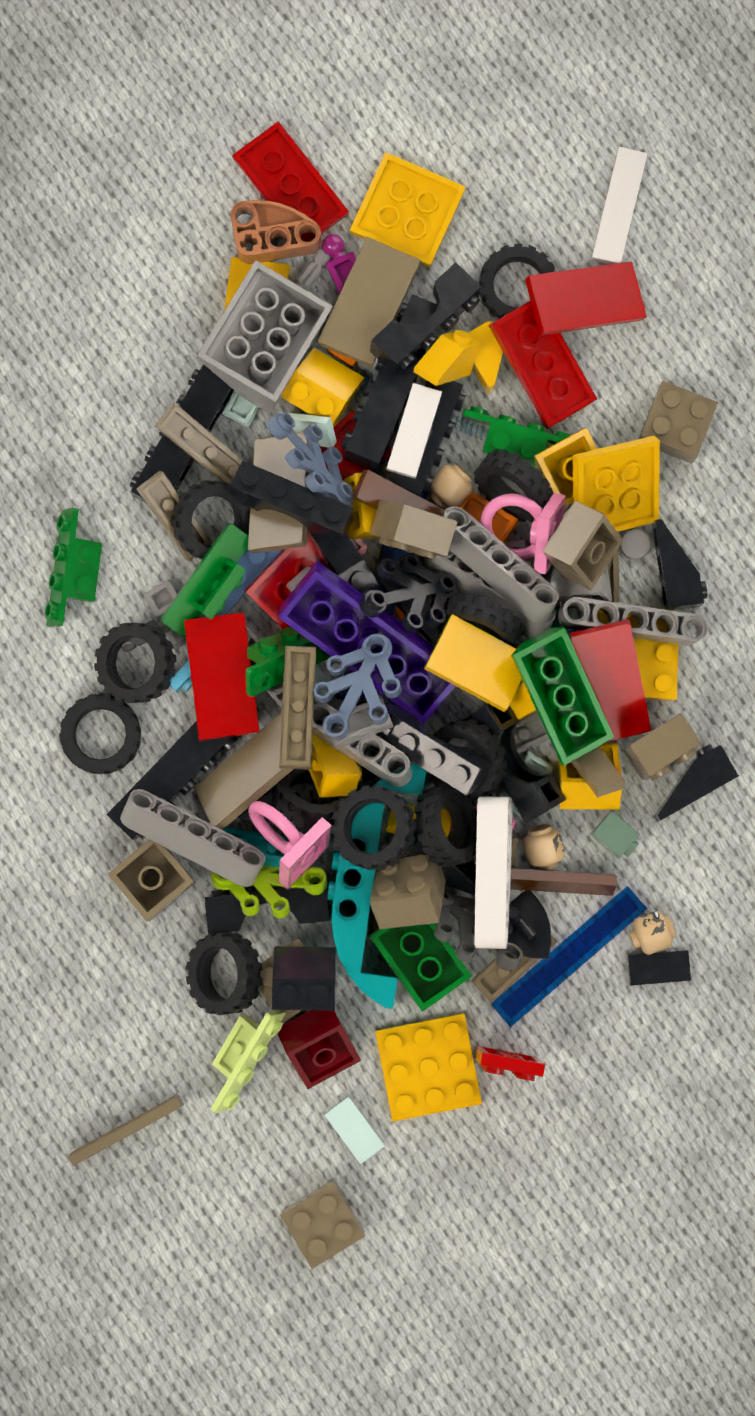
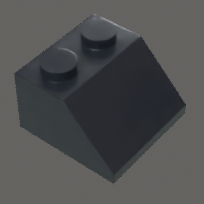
[272,946,336,1011]

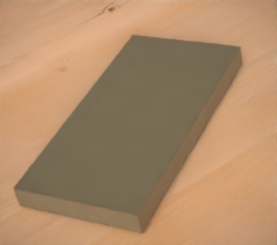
[318,237,421,368]
[248,432,310,554]
[194,712,293,830]

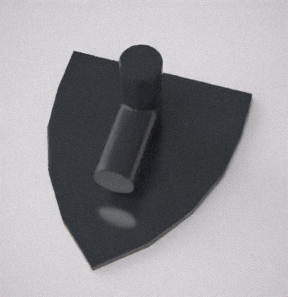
[508,890,552,959]

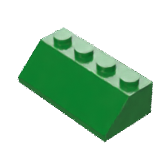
[511,627,614,765]

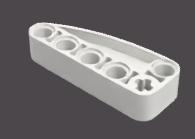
[475,797,512,949]

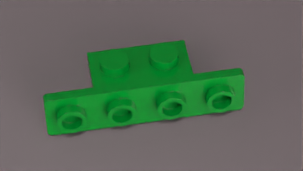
[462,406,571,468]
[45,507,102,628]
[161,523,249,637]
[246,626,332,697]

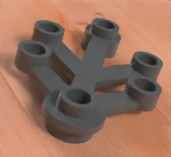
[434,886,523,971]

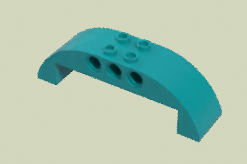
[327,764,426,1009]

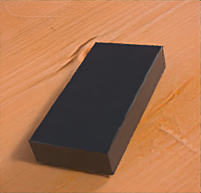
[627,950,691,986]

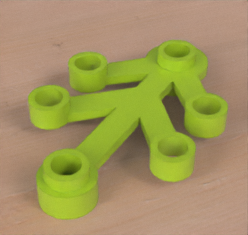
[211,865,328,918]

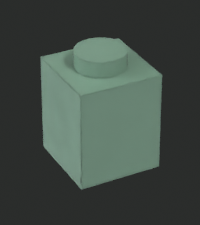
[590,811,640,858]

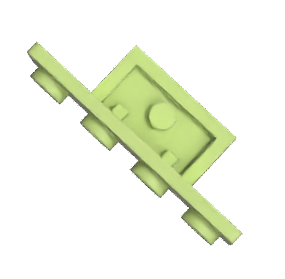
[211,1010,286,1114]

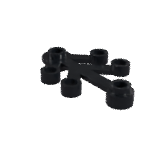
[359,553,458,633]

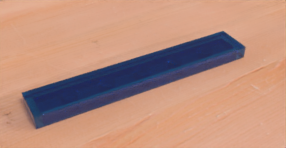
[491,886,647,1028]

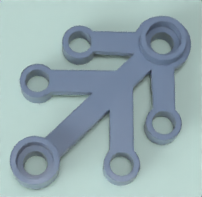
[267,412,353,506]
[313,634,402,741]

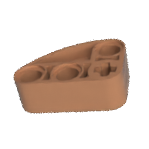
[231,200,321,264]

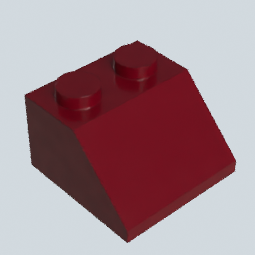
[277,1010,361,1089]

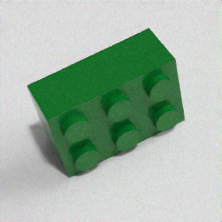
[370,923,472,1012]

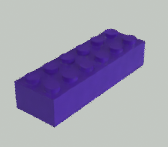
[278,560,455,724]

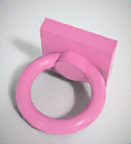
[480,493,566,574]
[248,801,331,889]

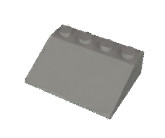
[196,260,333,414]

